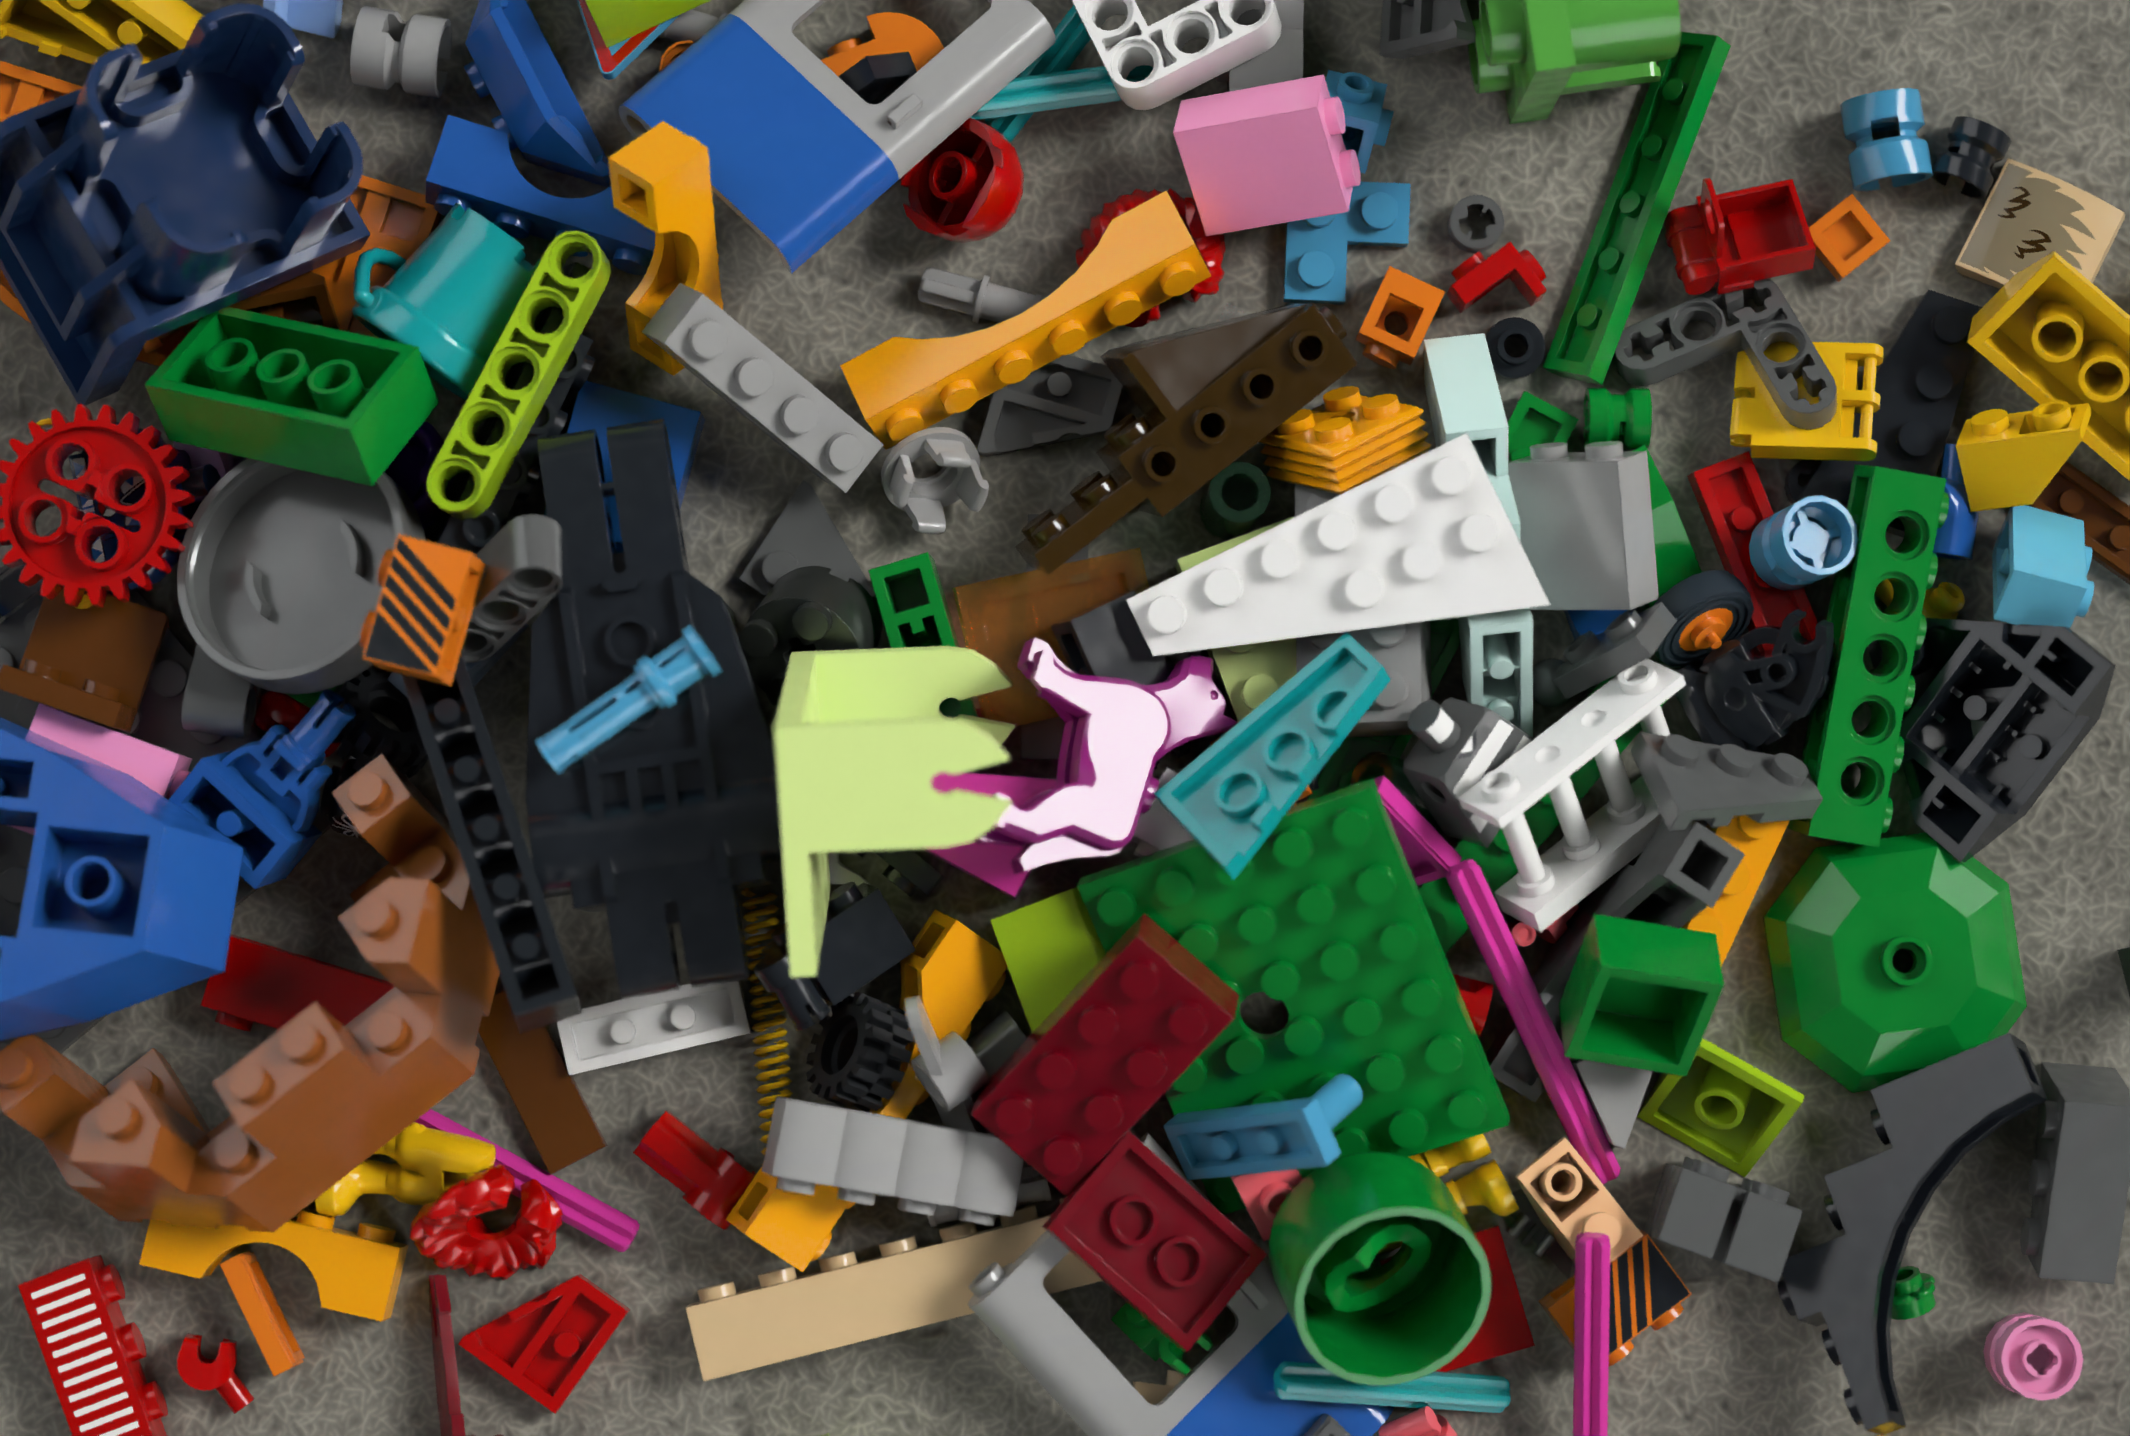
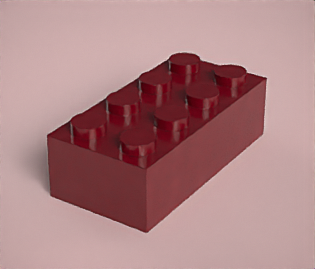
[971,913,1239,1196]

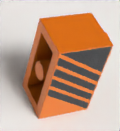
[360,534,486,686]
[1538,1228,1692,1367]

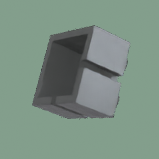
[1643,1157,1803,1283]

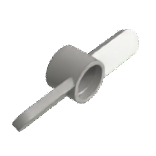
[905,996,989,1133]

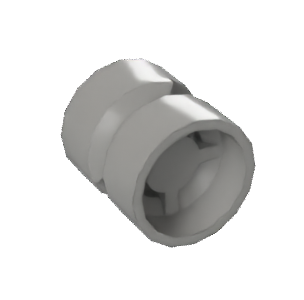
[350,6,452,98]

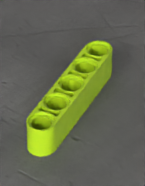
[427,231,611,520]

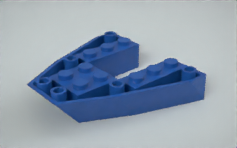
[0,717,244,1041]

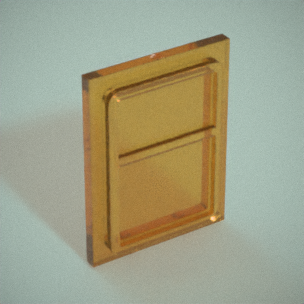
[952,547,1165,727]

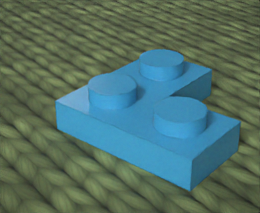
[1283,181,1411,305]

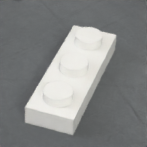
[557,980,752,1075]

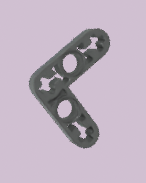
[1614,278,1837,430]

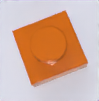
[1809,194,1890,282]

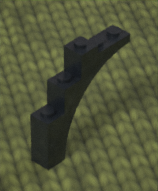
[1777,1033,2048,1435]

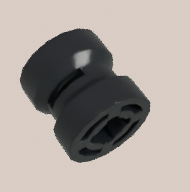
[1931,116,2012,199]

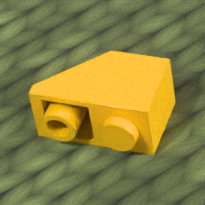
[1955,401,2091,512]

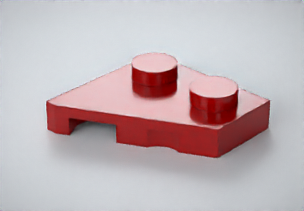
[458,1274,630,1414]

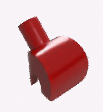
[177,1333,255,1414]

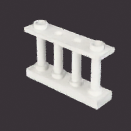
[1458,658,1686,933]

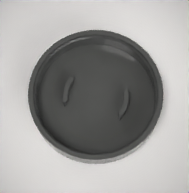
[177,458,425,694]

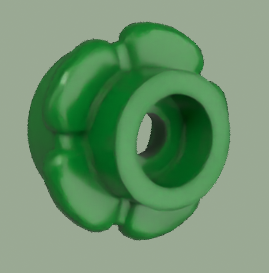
[1891,1266,1936,1320]

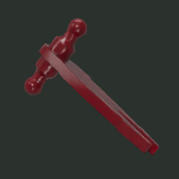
[429,1274,504,1436]

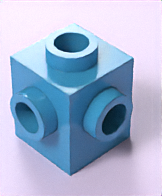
[1326,70,1394,174]

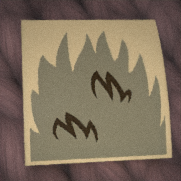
[1955,158,2125,289]

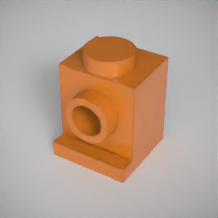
[1355,266,1445,369]

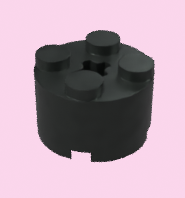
[739,566,882,708]

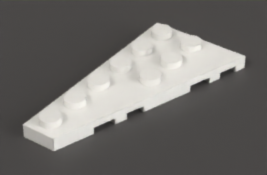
[1126,433,1550,656]

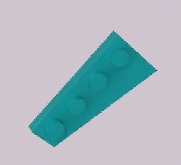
[1155,631,1391,881]

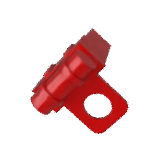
[1664,178,1816,295]

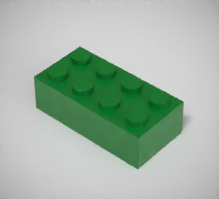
[144,307,439,486]

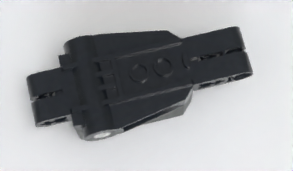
[526,418,783,999]

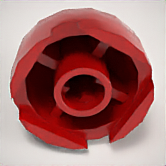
[901,118,1024,243]

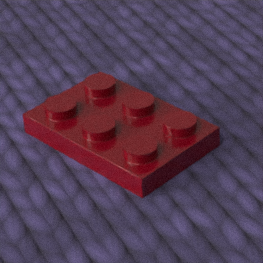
[1042,1131,1268,1352]

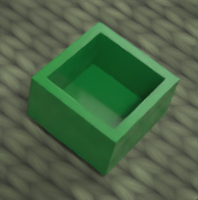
[1559,914,1724,1076]

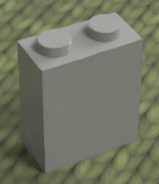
[1508,441,1659,610]

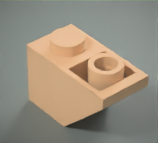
[1515,1137,1643,1264]

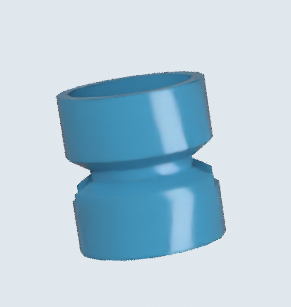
[1840,88,1933,191]
[1749,495,1858,591]

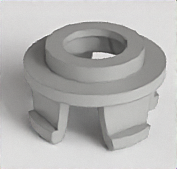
[881,427,989,534]

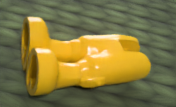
[315,1122,496,1217]

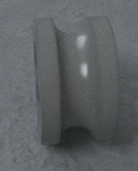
[1448,195,1504,253]

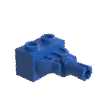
[169,689,356,889]

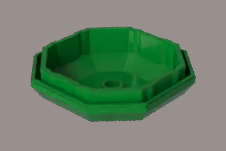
[1763,833,2027,1093]

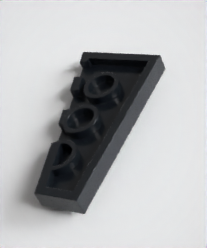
[1797,290,1982,538]

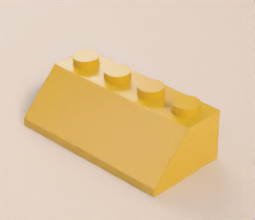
[1967,251,2130,481]

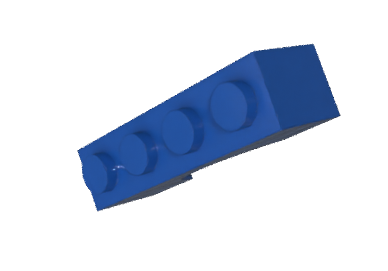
[425,115,655,275]

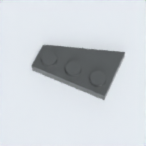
[1630,732,1823,831]

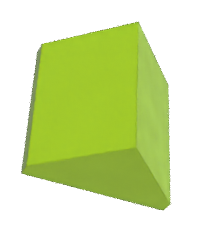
[990,887,1105,1033]
[1637,1038,1805,1177]

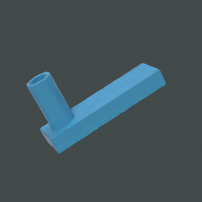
[1163,1074,1363,1180]

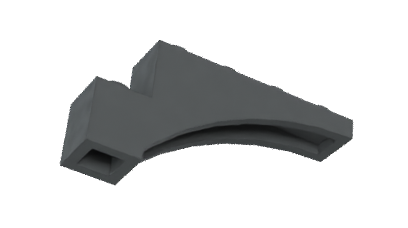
[1486,819,1745,1103]

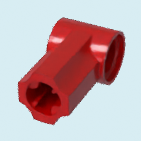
[633,1110,757,1231]

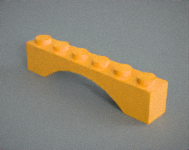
[840,190,1211,450]
[726,910,1007,1272]

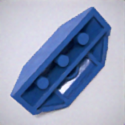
[464,0,611,188]

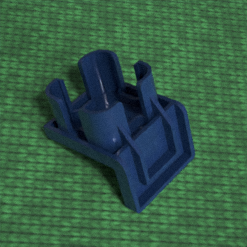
[0,3,371,406]

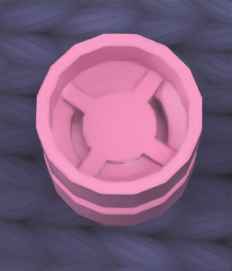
[1983,1312,2083,1401]

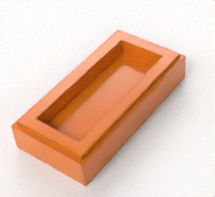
[220,1251,305,1376]

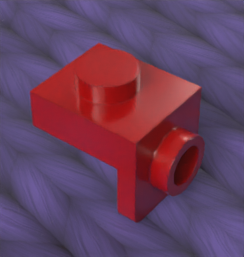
[1446,242,1547,313]

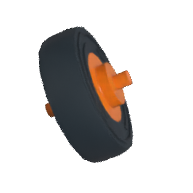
[1653,570,1754,667]

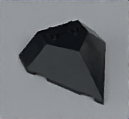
[1869,618,2116,862]

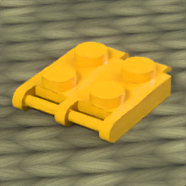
[1729,342,1884,461]

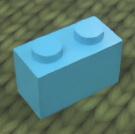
[1992,505,2094,628]

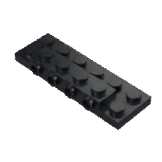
[426,262,595,556]

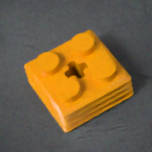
[1259,386,1432,495]

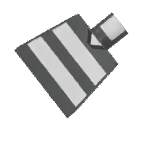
[1403,697,1534,848]

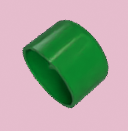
[1269,1152,1491,1386]

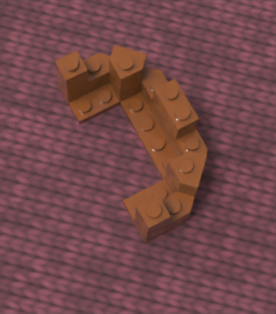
[0,754,500,1232]

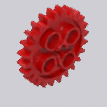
[0,404,195,608]

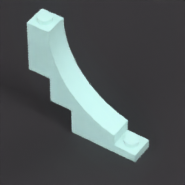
[1424,333,1533,738]

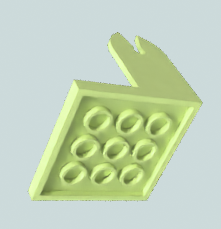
[774,646,1015,977]

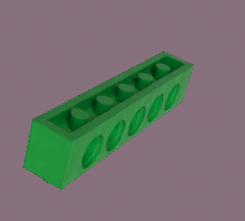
[1789,464,1949,847]

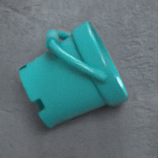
[352,203,541,401]

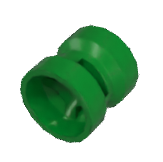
[1583,388,1652,450]

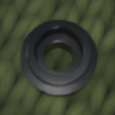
[1486,317,1545,379]

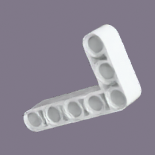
[1071,0,1282,111]

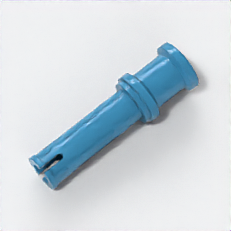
[535,625,722,774]

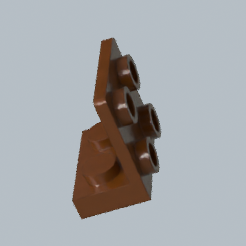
[0,587,169,732]

